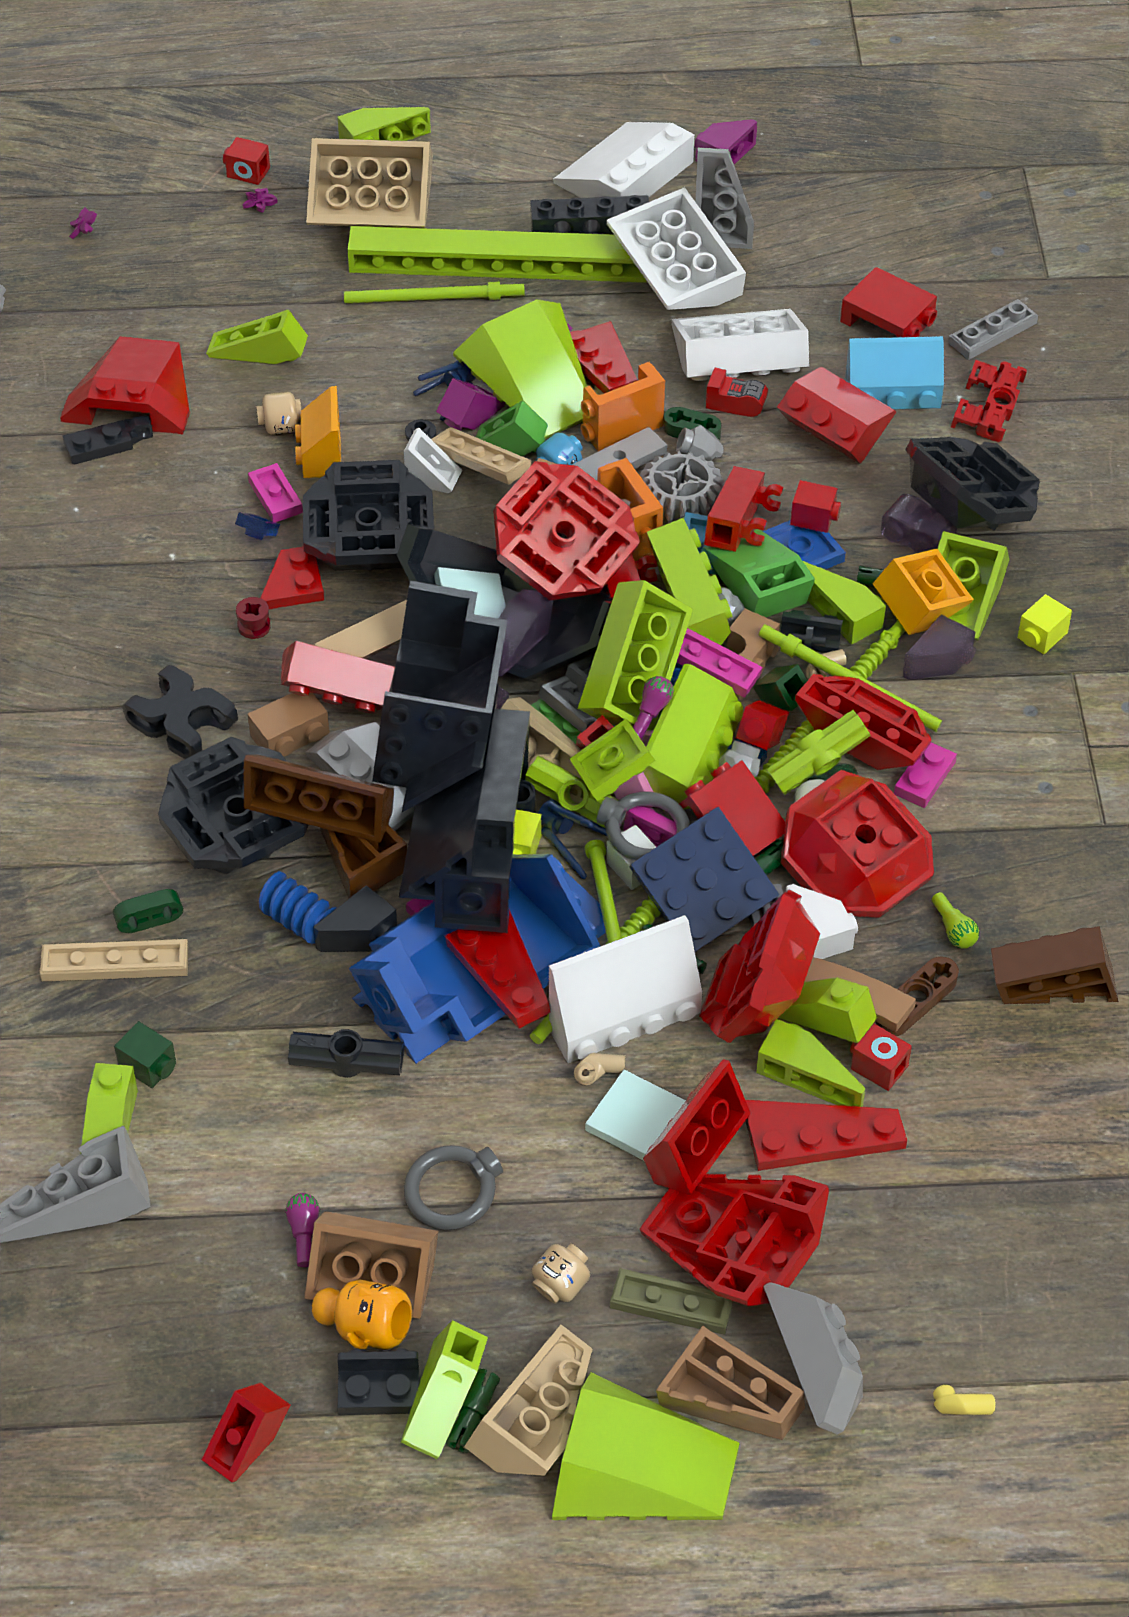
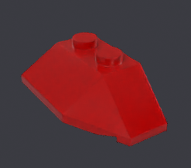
[795,674,932,770]

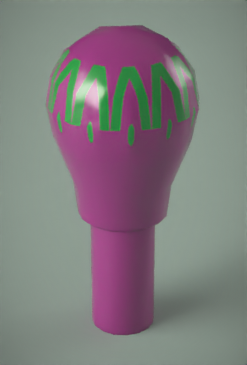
[633,676,674,740]
[285,1193,320,1267]

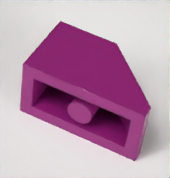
[694,119,757,164]
[436,378,505,431]

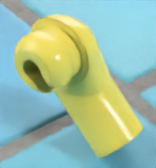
[933,1385,995,1415]

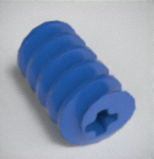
[259,871,337,944]

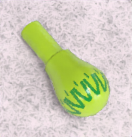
[931,892,979,949]

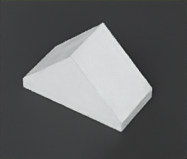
[404,428,462,493]

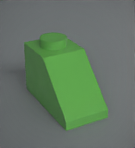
[476,400,548,456]

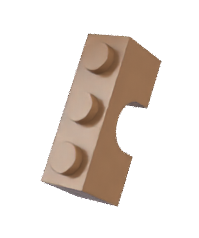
[727,608,780,701]

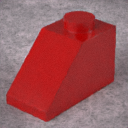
[201,1383,291,1482]

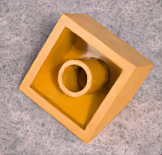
[295,386,341,478]
[873,549,974,635]

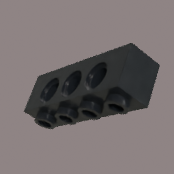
[530,195,649,235]

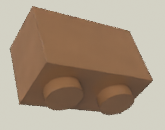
[247,693,330,757]

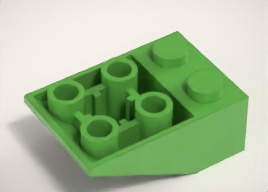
[702,529,815,617]

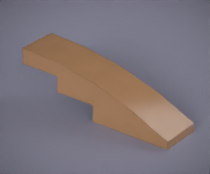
[805,957,916,1032]

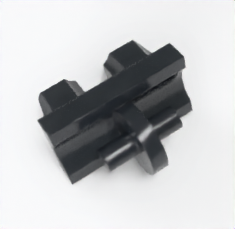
[780,610,843,652]

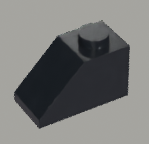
[314,885,397,952]

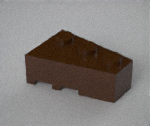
[320,825,407,899]
[991,926,1119,1004]

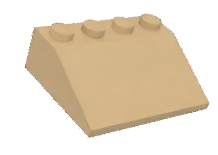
[306,138,433,228]

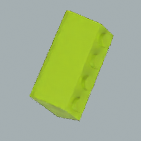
[647,518,733,645]
[577,580,693,731]
[643,664,744,811]

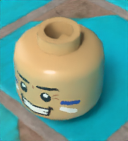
[256,392,301,435]
[532,1243,590,1304]

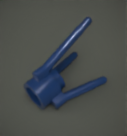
[413,360,476,421]
[538,799,607,879]

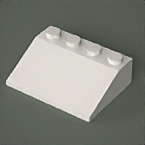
[553,122,695,198]
[607,187,746,310]
[671,309,809,381]
[549,915,702,1063]

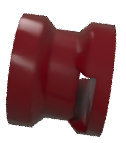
[236,597,271,639]

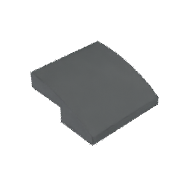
[538,656,597,733]

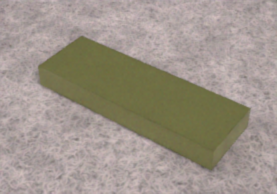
[610,1268,734,1335]

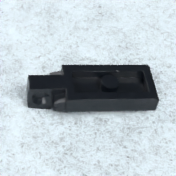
[62,415,153,465]

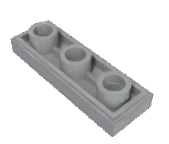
[948,299,1038,360]
[573,427,667,481]

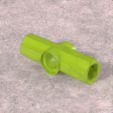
[767,710,871,795]
[525,756,624,828]

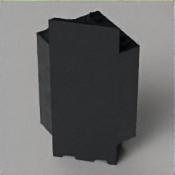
[372,581,508,812]
[399,683,530,933]

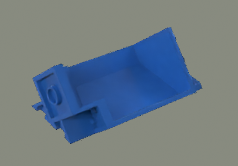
[349,854,606,1064]

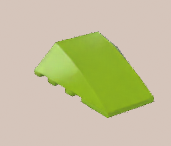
[453,299,587,439]
[552,1372,740,1520]

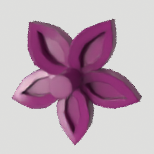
[243,188,278,213]
[69,207,97,239]

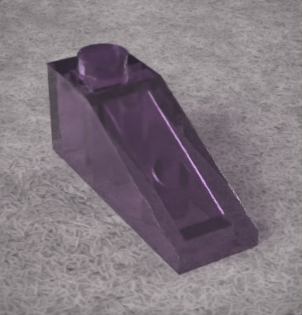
[498,588,553,677]

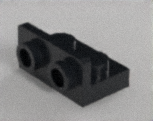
[337,1348,420,1415]

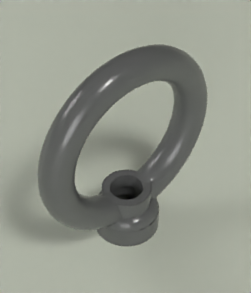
[597,792,690,861]
[404,1145,503,1230]

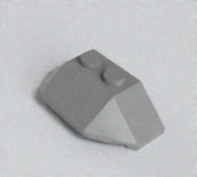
[305,722,416,831]
[764,1282,863,1435]

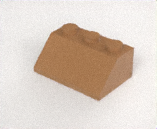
[305,1211,439,1319]

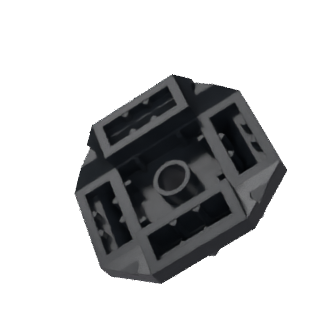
[905,437,1040,531]
[303,460,434,571]
[158,737,309,874]

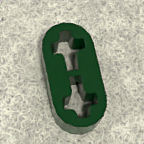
[663,407,722,440]
[113,889,184,934]

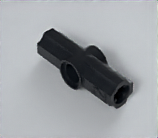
[288,1029,404,1078]

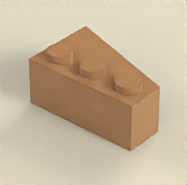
[656,1326,805,1440]

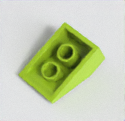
[932,531,1009,640]

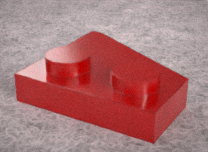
[260,546,324,609]

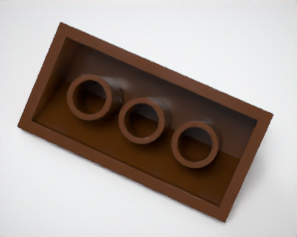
[244,754,394,842]

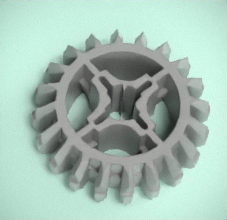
[640,450,724,523]

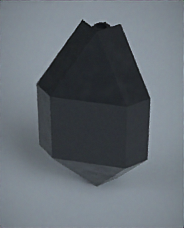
[397,524,613,679]

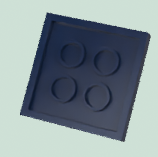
[629,807,780,952]

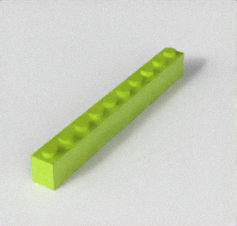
[348,226,647,283]

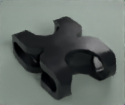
[122,665,238,759]

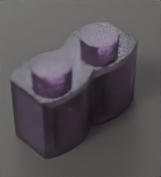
[881,494,957,553]

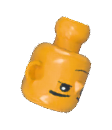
[312,1280,412,1350]

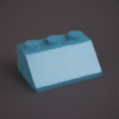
[845,336,944,409]

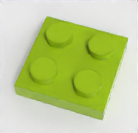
[570,719,656,802]

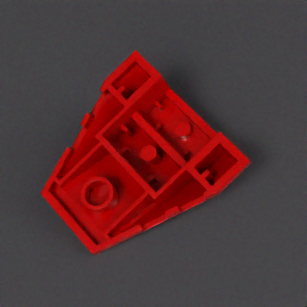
[60,336,190,434]
[640,1174,829,1306]

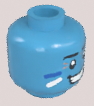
[535,432,583,465]

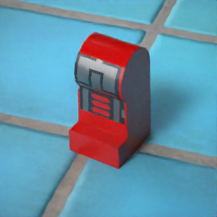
[706,367,768,417]

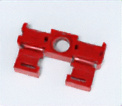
[951,360,1027,442]

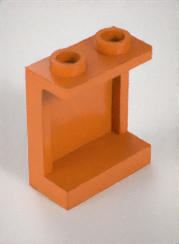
[581,361,665,451]
[597,458,663,561]

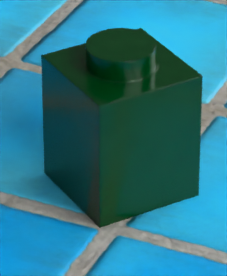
[753,664,808,711]
[114,1021,176,1089]

